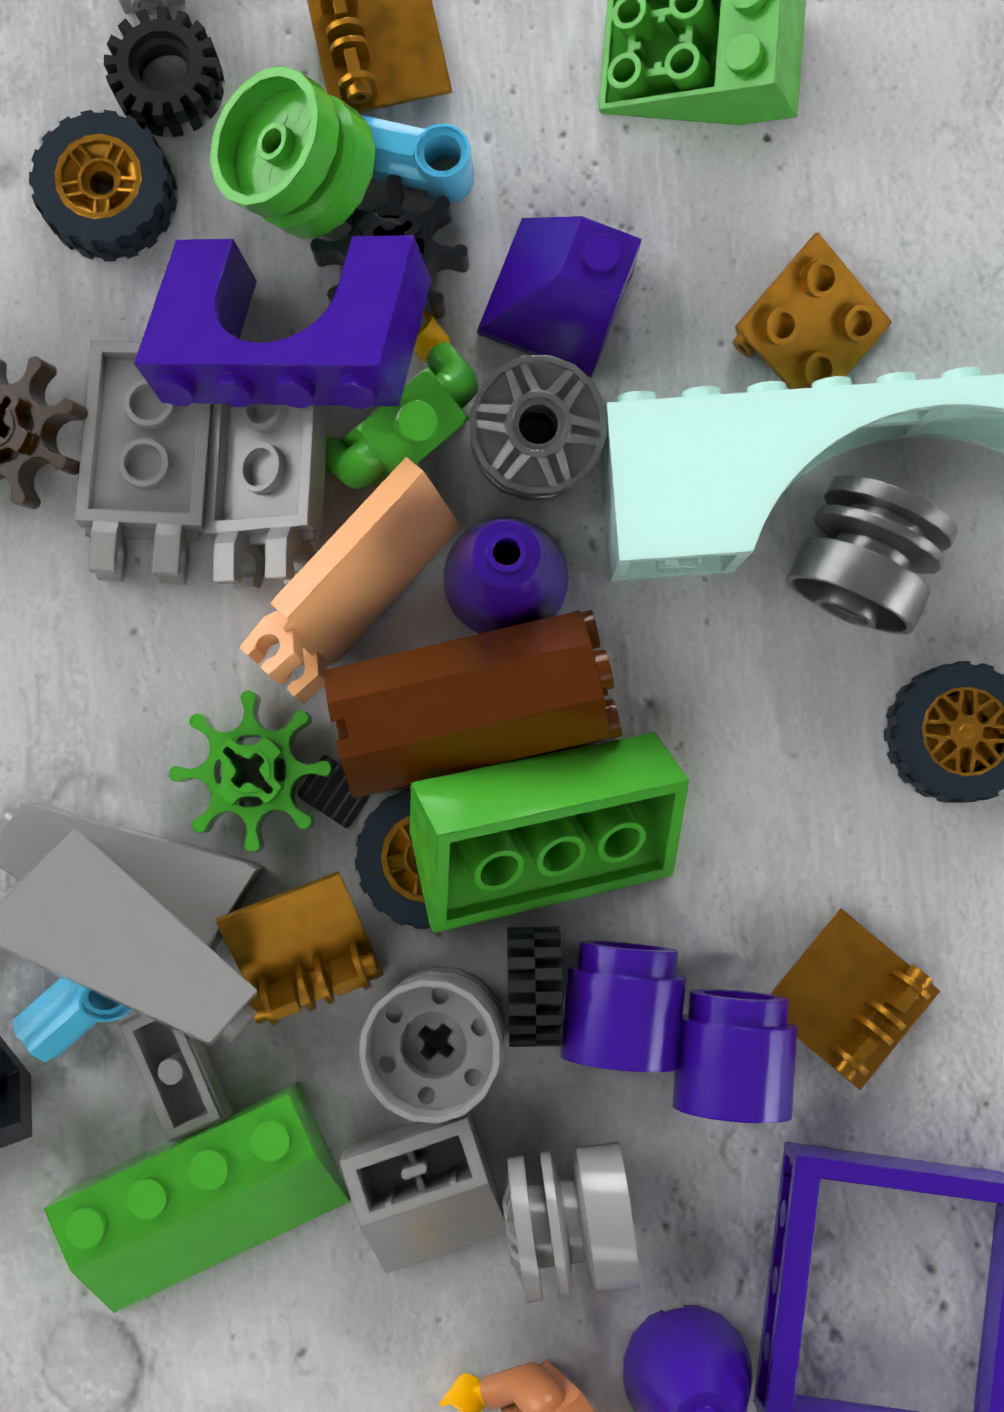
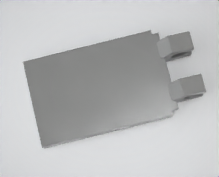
[74,340,212,584]
[203,404,329,590]

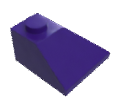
[477,216,642,378]

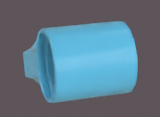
[361,115,474,204]
[13,977,132,1063]

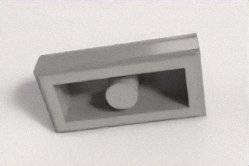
[118,1013,234,1144]

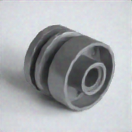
[469,355,607,501]
[786,475,958,635]

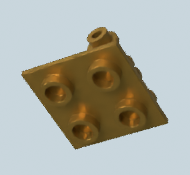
[307,0,452,113]
[732,232,892,389]
[216,871,384,1026]
[770,908,940,1090]

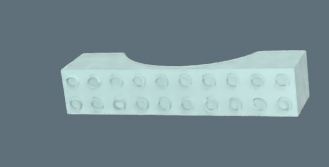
[600,367,1004,582]

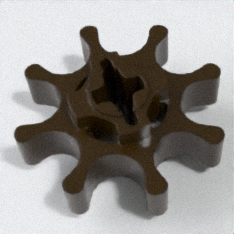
[0,356,88,510]

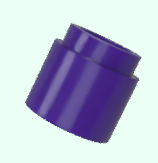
[560,940,686,1073]
[672,989,797,1123]

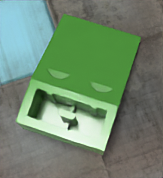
[598,0,806,125]

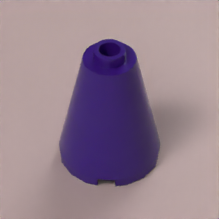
[443,516,568,634]
[623,1305,753,1412]

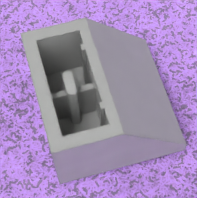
[339,1110,506,1273]

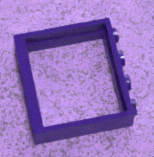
[753,1142,1004,1412]

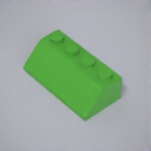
[410,732,689,933]
[43,1081,351,1313]

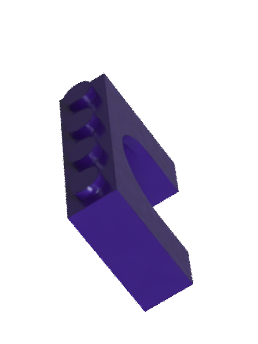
[134,235,432,409]

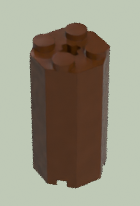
[323,610,622,799]

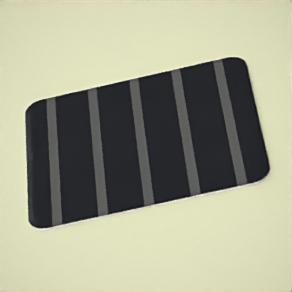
[298,755,370,828]

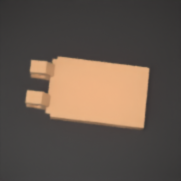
[239,457,462,704]

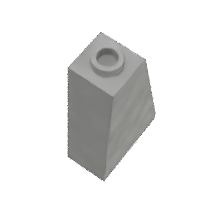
[0,803,265,951]
[0,827,258,1046]

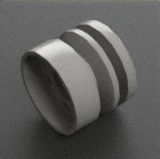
[359,966,509,1124]
[502,1141,641,1303]

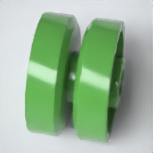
[210,65,376,239]

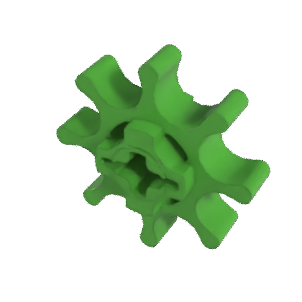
[169,690,335,852]

